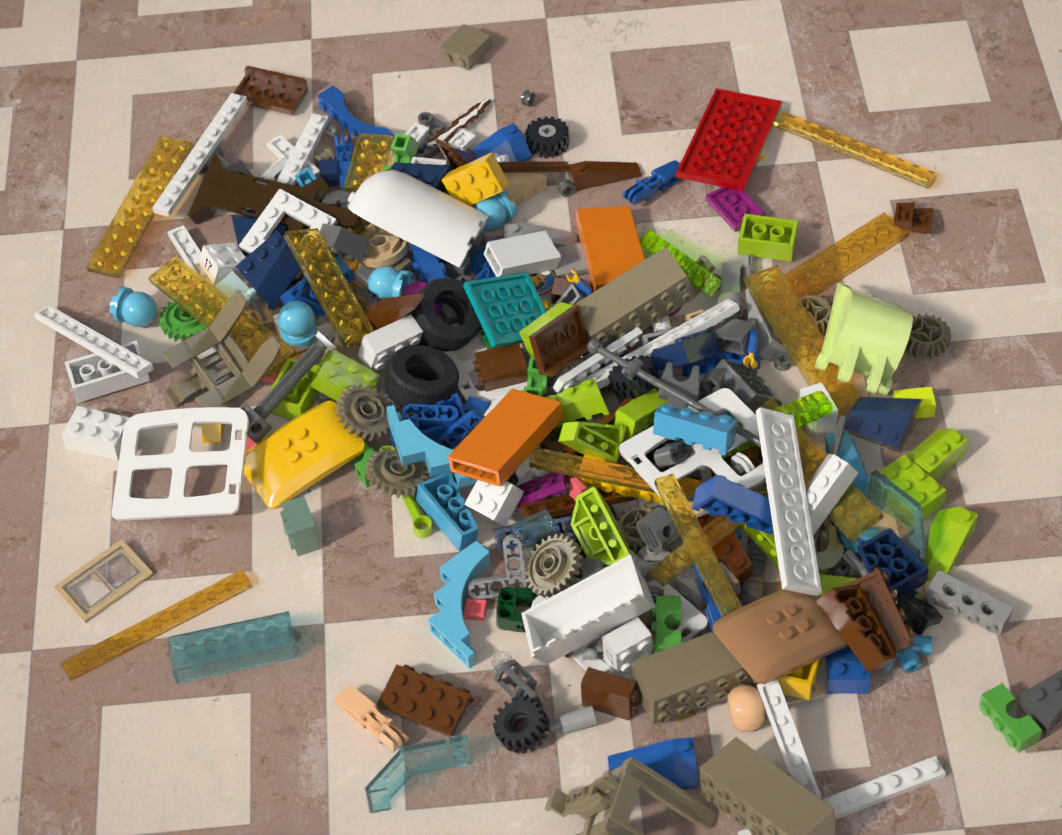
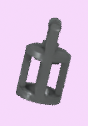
[495,660,543,707]

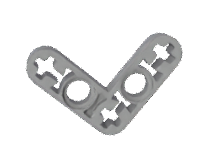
[468,535,527,599]

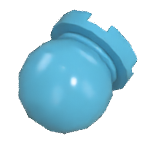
[473,190,517,232]
[368,266,414,301]
[110,286,157,328]
[278,300,318,348]

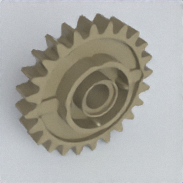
[335,384,393,442]
[365,447,429,499]
[524,534,583,598]

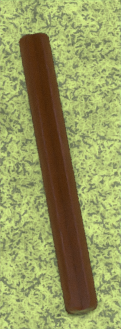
[498,161,569,173]

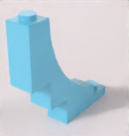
[387,405,477,488]
[428,541,491,669]

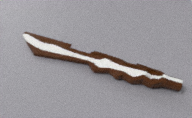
[426,98,491,146]

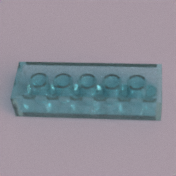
[167,611,299,684]

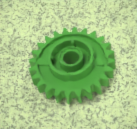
[159,294,218,342]

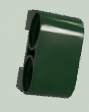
[496,587,538,633]

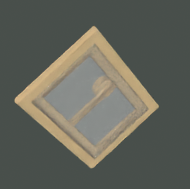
[54,539,153,623]

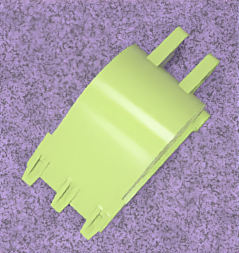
[815,282,913,396]

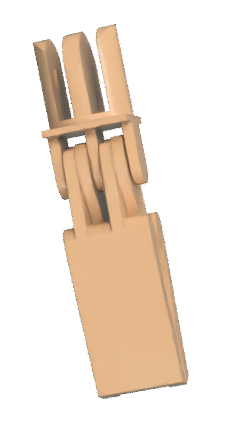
[335,685,409,752]

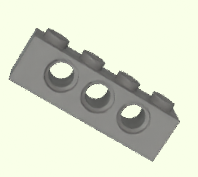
[638,545,707,610]
[925,570,1014,636]

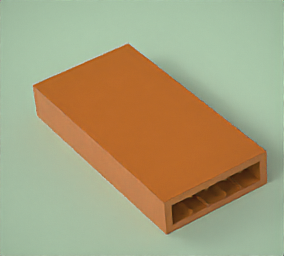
[575,205,645,292]
[448,389,564,487]

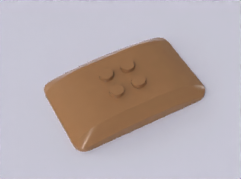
[713,589,848,684]

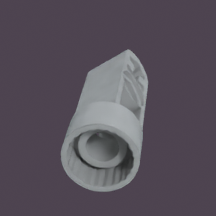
[717,263,743,321]

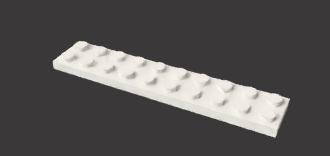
[756,407,822,596]

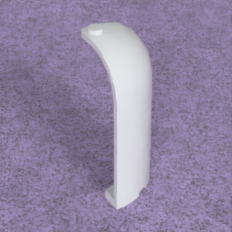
[348,170,489,267]

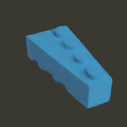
[825,431,870,513]
[416,472,478,552]

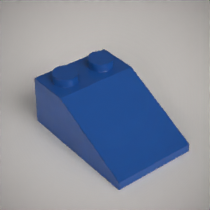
[825,646,871,694]

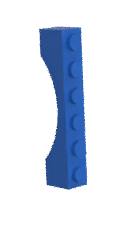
[318,85,395,158]

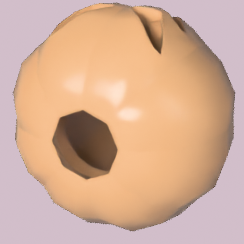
[727,684,766,732]

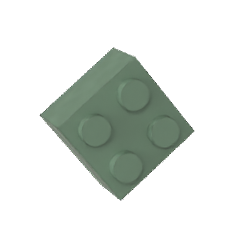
[280,496,320,556]

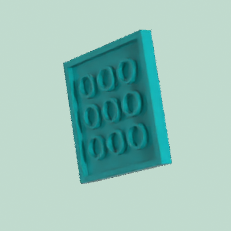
[463,272,547,348]

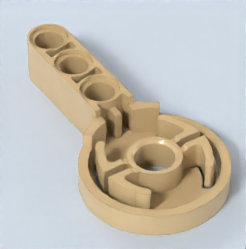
[357,223,408,268]

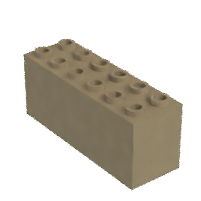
[574,247,697,344]
[632,631,759,725]
[700,737,835,835]

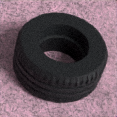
[410,277,482,351]
[384,345,459,413]

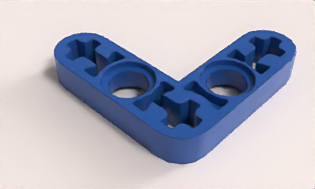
[402,404,459,430]
[437,410,486,449]

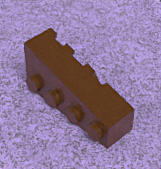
[684,513,753,585]
[816,584,898,673]

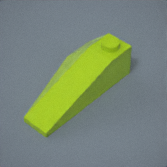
[925,506,978,580]

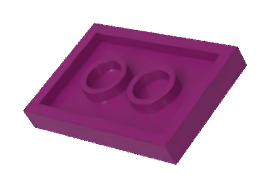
[705,187,765,232]
[516,467,569,509]

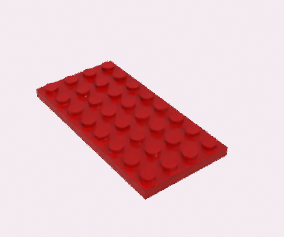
[676,88,782,191]

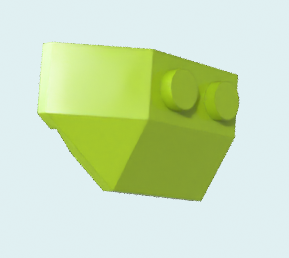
[571,486,631,565]

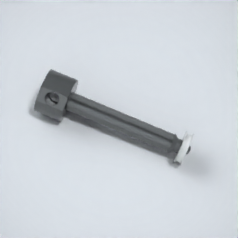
[240,331,336,444]
[636,453,755,553]

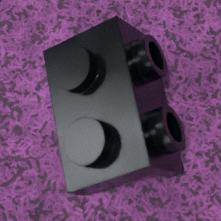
[897,590,943,635]

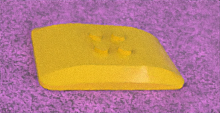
[244,401,366,509]

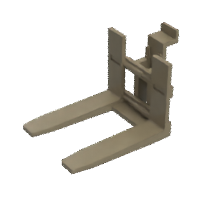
[162,290,281,408]
[545,757,715,835]

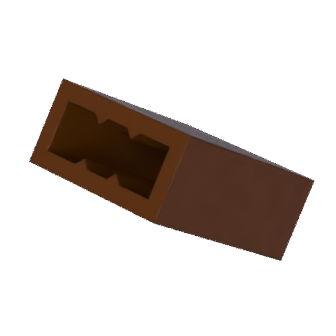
[473,343,528,392]
[580,667,639,721]

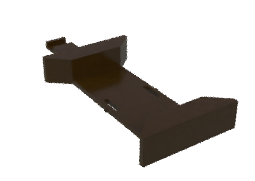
[188,154,360,245]

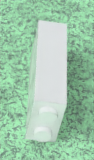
[484,231,561,277]

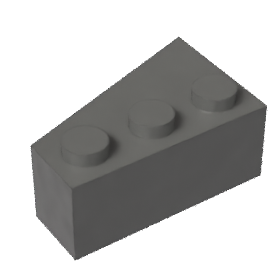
[1018,670,1062,738]

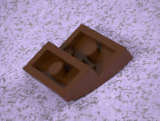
[893,202,934,233]

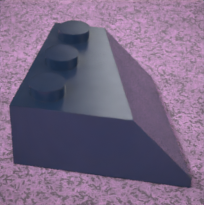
[389,162,459,192]
[235,231,305,311]
[844,397,922,453]
[857,528,928,597]

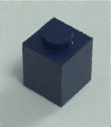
[319,159,340,187]

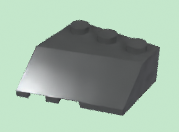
[716,359,778,414]

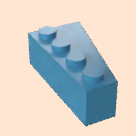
[653,404,737,455]

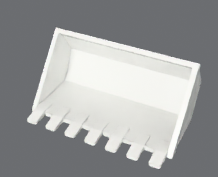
[521,554,656,665]

